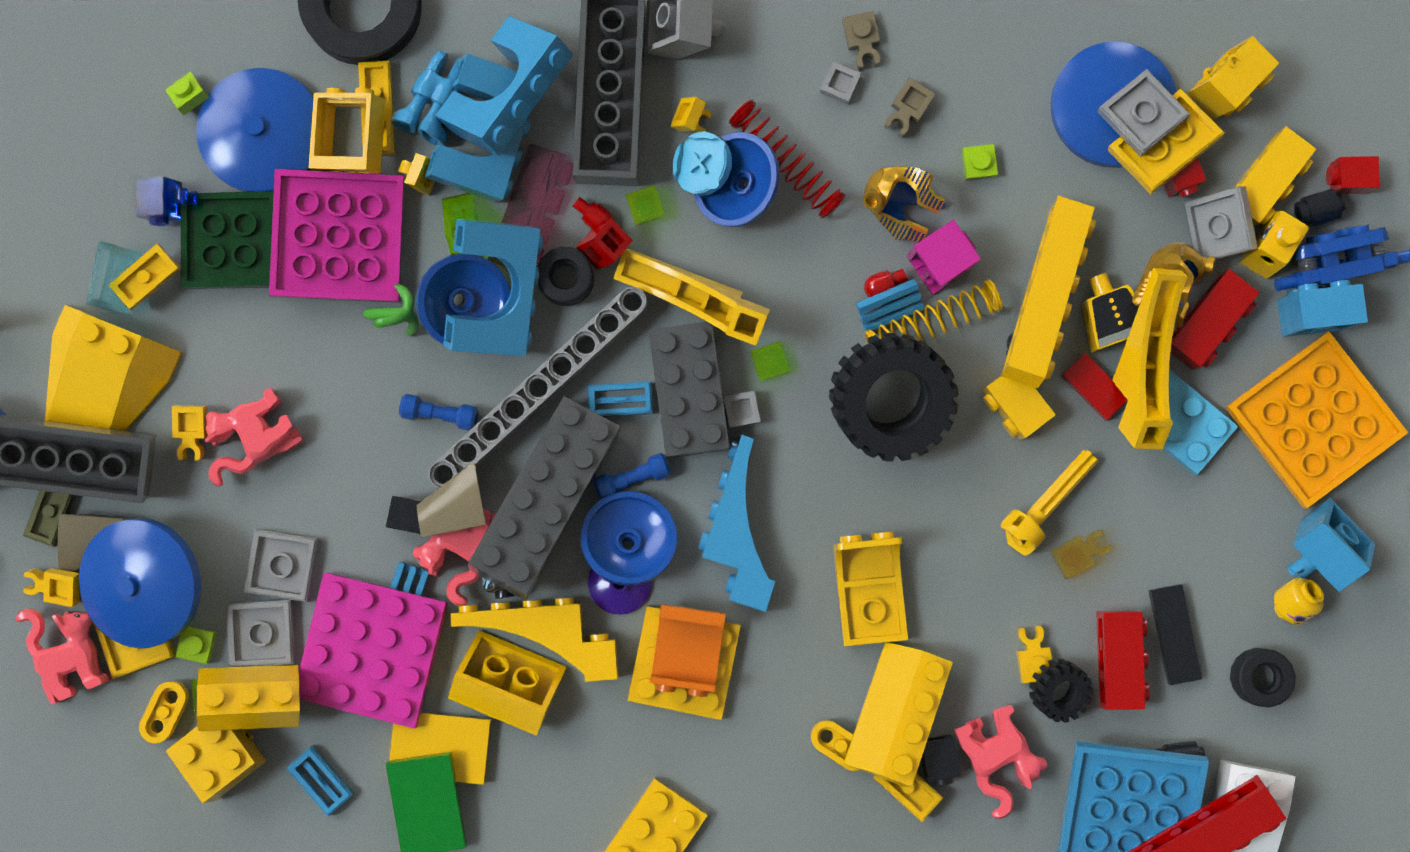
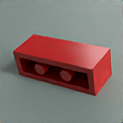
[1170,269,1260,370]
[1096,610,1150,710]

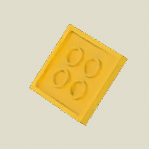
[627,606,741,720]

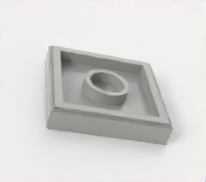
[1097,69,1190,157]
[1185,186,1258,260]
[244,529,319,602]
[226,600,296,667]

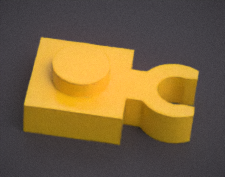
[172,405,208,461]
[23,568,80,607]
[1016,625,1052,684]

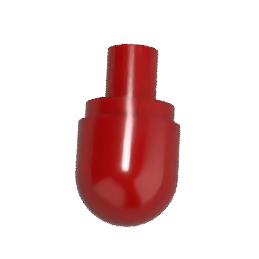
[572,197,614,229]
[864,269,908,297]

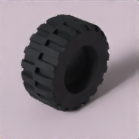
[829,333,959,462]

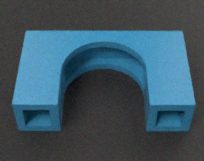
[435,16,573,156]
[425,53,531,202]
[443,218,543,356]

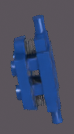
[1274,224,1410,292]

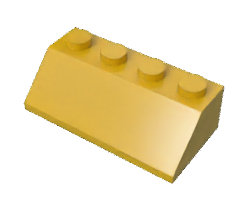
[843,642,953,787]

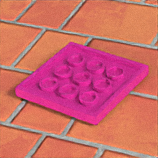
[269,169,404,303]
[299,572,448,729]

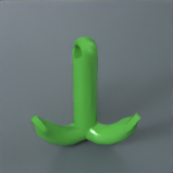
[363,283,420,336]

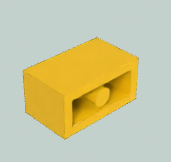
[982,375,1056,440]

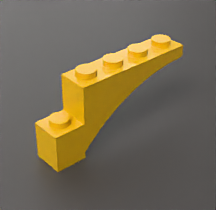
[613,248,770,346]
[1112,268,1188,450]
[450,597,619,682]

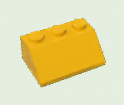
[448,630,567,736]
[197,665,300,731]

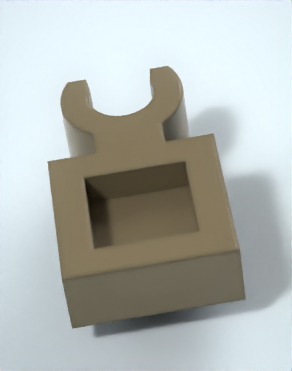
[842,11,880,70]
[884,77,936,138]

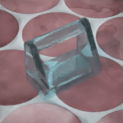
[86,241,144,316]

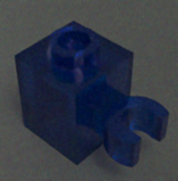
[136,176,198,226]

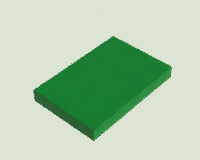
[385,752,467,852]

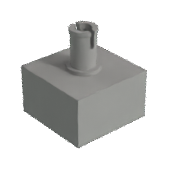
[644,0,726,60]

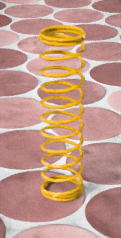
[865,279,1003,344]

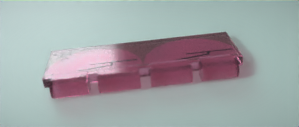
[488,143,573,267]

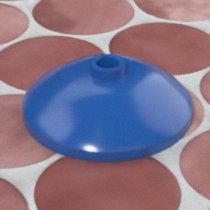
[694,132,780,227]
[416,253,510,344]
[580,491,677,585]

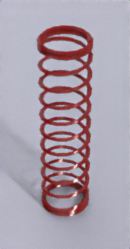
[729,100,846,219]

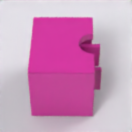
[906,219,981,295]

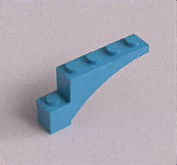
[698,435,775,612]

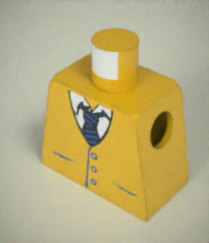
[1239,210,1309,279]

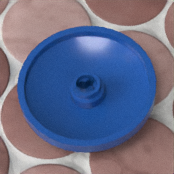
[1051,42,1177,168]
[196,68,314,192]
[79,518,201,648]

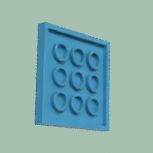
[1058,741,1209,852]

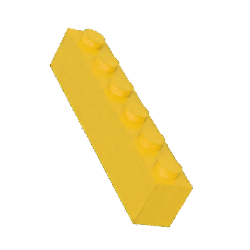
[1001,195,1096,388]

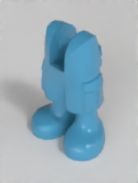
[391,50,461,146]

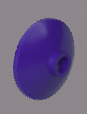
[588,568,652,615]

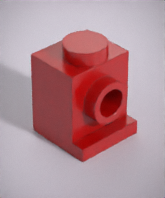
[576,218,633,270]

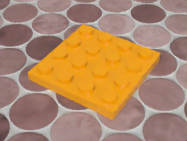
[1225,331,1408,509]

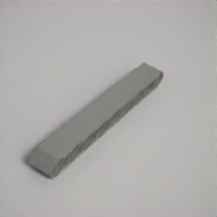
[428,287,648,488]

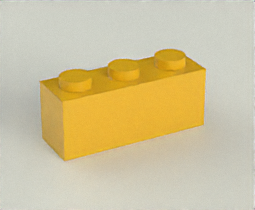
[1234,126,1316,226]

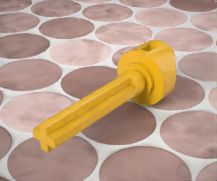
[1001,450,1098,556]

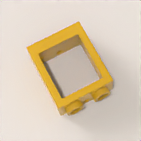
[309,88,386,174]

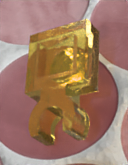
[1049,530,1112,579]

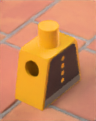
[1081,273,1139,353]

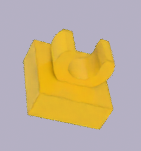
[670,97,712,133]
[398,153,435,195]

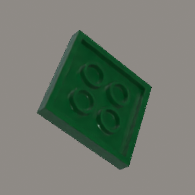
[181,191,274,289]

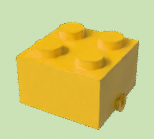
[1186,36,1279,120]
[166,726,267,804]

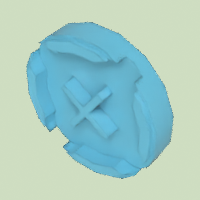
[672,131,732,196]

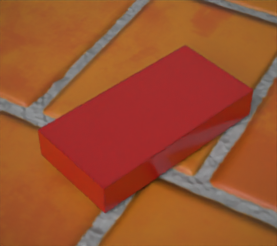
[1061,353,1127,421]

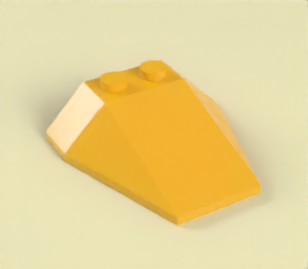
[45,305,183,431]

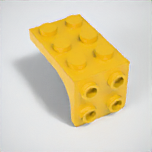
[833,531,908,646]

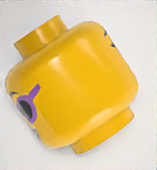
[1274,577,1324,625]

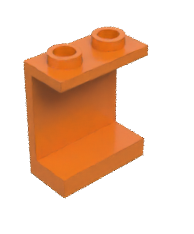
[650,604,726,697]

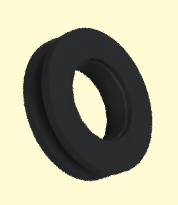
[298,0,422,65]

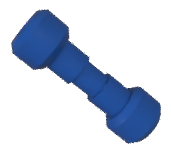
[399,394,478,431]
[593,453,671,500]

